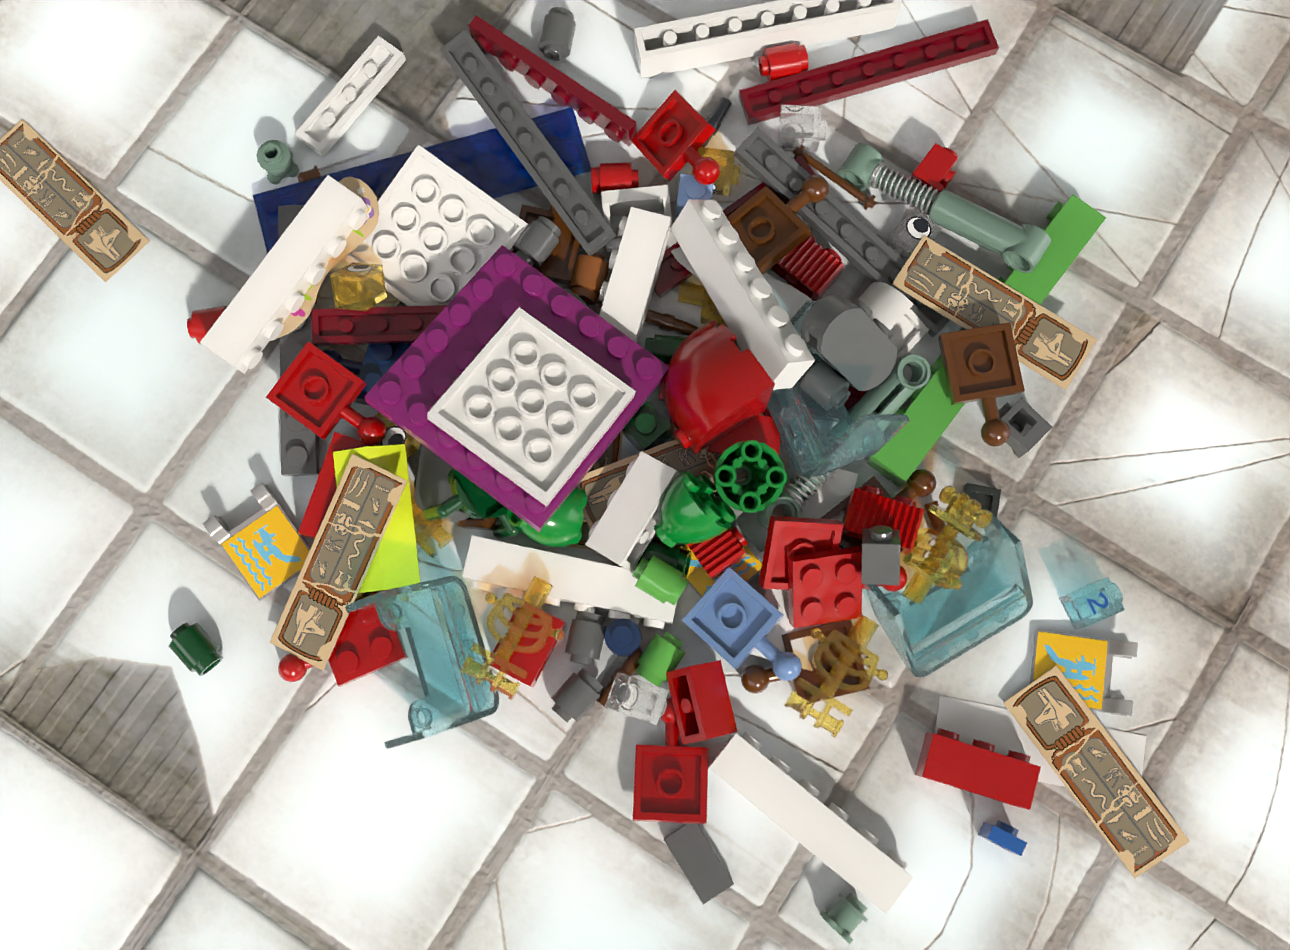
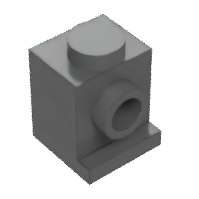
[998,398,1052,458]

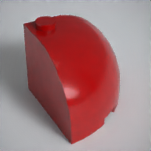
[664,320,775,455]

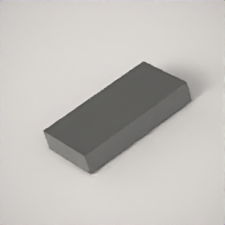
[663,823,734,904]

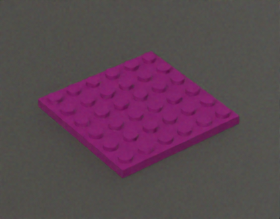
[365,245,669,532]

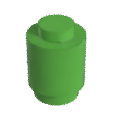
[632,555,689,605]
[635,631,685,687]

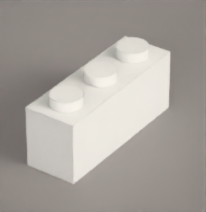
[585,451,680,572]

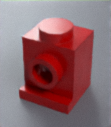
[911,143,958,194]

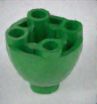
[713,440,787,513]
[654,471,736,548]
[507,487,587,547]

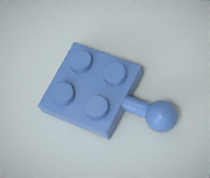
[682,567,802,681]

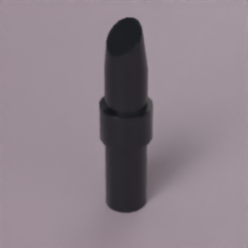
[697,97,732,154]

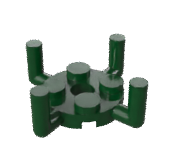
[423,468,521,538]

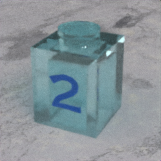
[1059,577,1125,630]

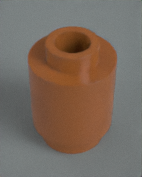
[569,253,609,305]

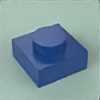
[978,820,1027,856]

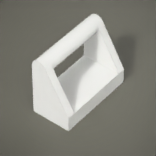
[601,185,672,253]

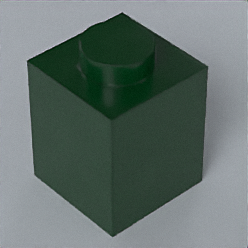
[622,401,671,452]

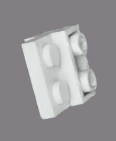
[858,282,929,358]

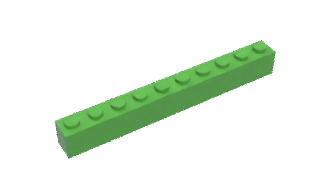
[866,194,1106,488]

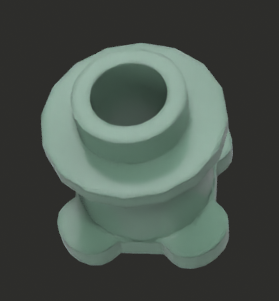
[256,140,299,184]
[819,892,868,944]

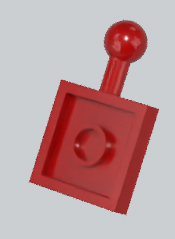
[630,90,720,185]
[265,341,386,445]
[759,516,862,590]
[788,547,907,628]
[278,592,407,687]
[633,697,708,824]

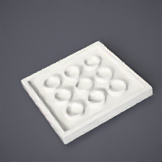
[343,145,529,306]
[427,307,636,507]

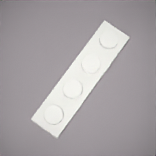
[295,36,406,157]

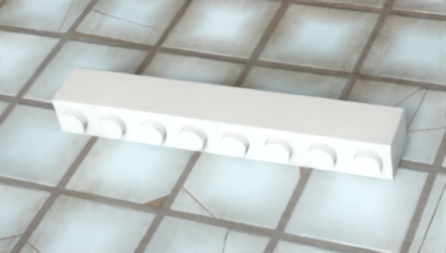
[634,0,901,78]

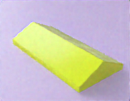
[333,444,421,593]

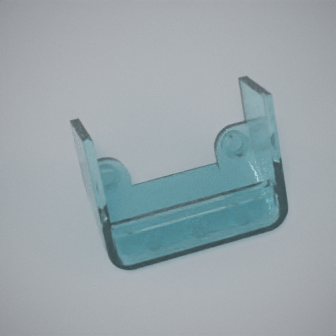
[767,301,910,477]
[864,508,1033,677]
[345,576,499,749]

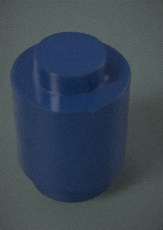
[604,618,641,657]

